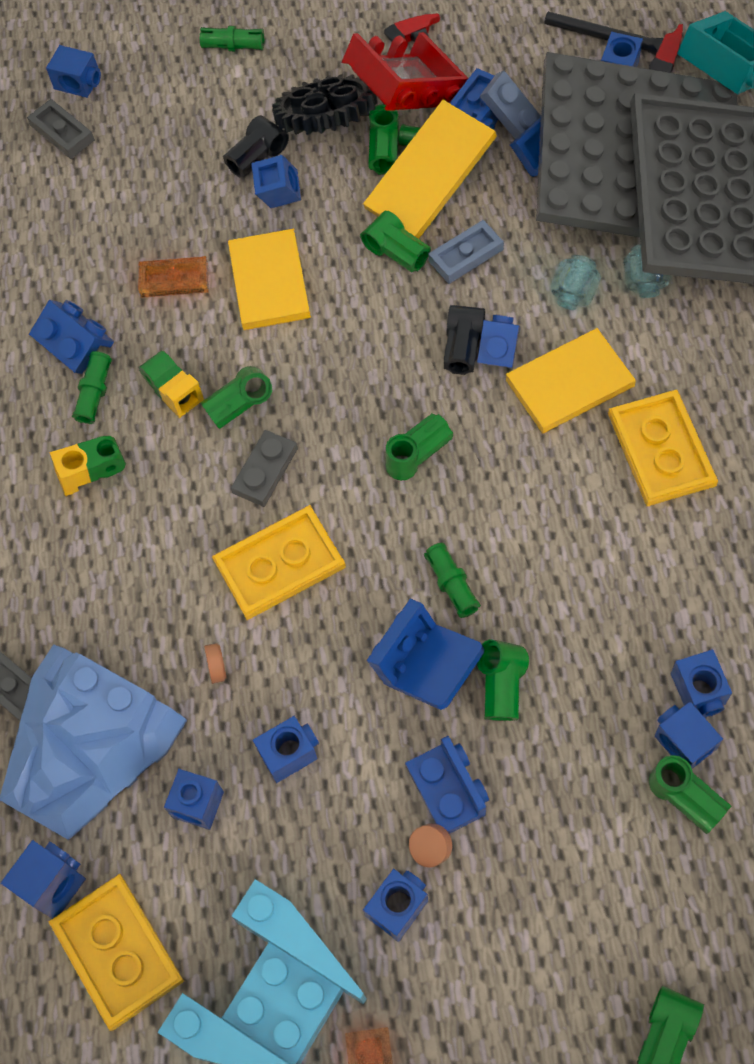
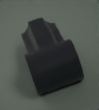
[223,115,289,178]
[444,305,485,375]

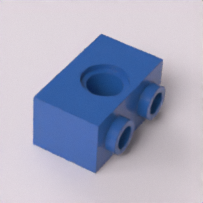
[0,840,86,919]

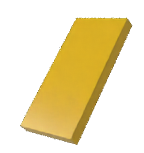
[363,100,497,239]

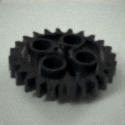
[272,74,378,135]

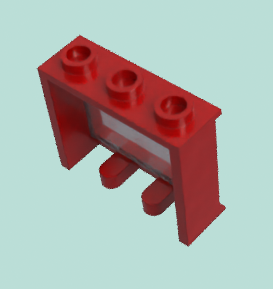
[342,32,469,111]

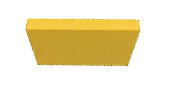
[228,228,311,330]
[506,328,636,434]
[608,389,718,507]
[212,505,346,620]
[48,874,184,1031]

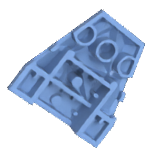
[0,645,187,840]

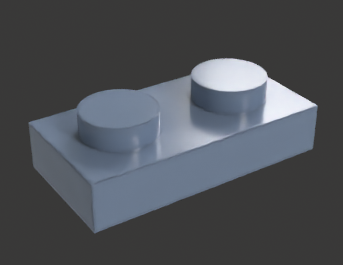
[480,71,541,139]
[428,220,504,284]

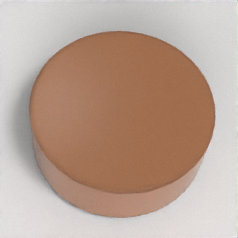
[204,643,227,684]
[409,823,452,868]

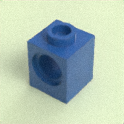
[601,32,643,67]
[46,45,101,98]
[251,155,301,208]
[670,649,732,718]
[654,702,723,769]
[253,715,319,784]
[164,769,224,830]
[363,868,428,942]

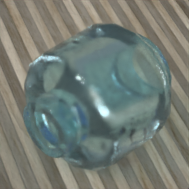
[623,244,671,298]
[550,255,601,310]

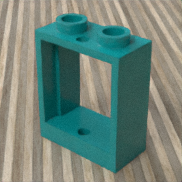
[677,11,754,95]

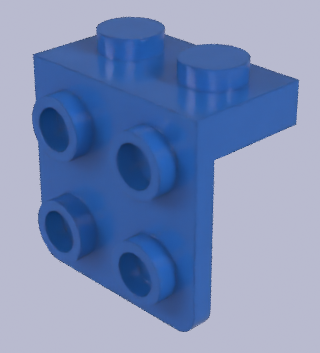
[367,598,484,710]

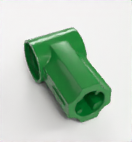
[368,104,399,175]
[360,210,431,273]
[200,366,272,429]
[385,413,453,481]
[477,639,529,721]
[649,755,731,834]
[637,985,704,1064]

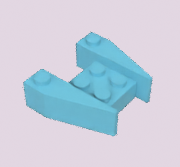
[157,879,367,1064]

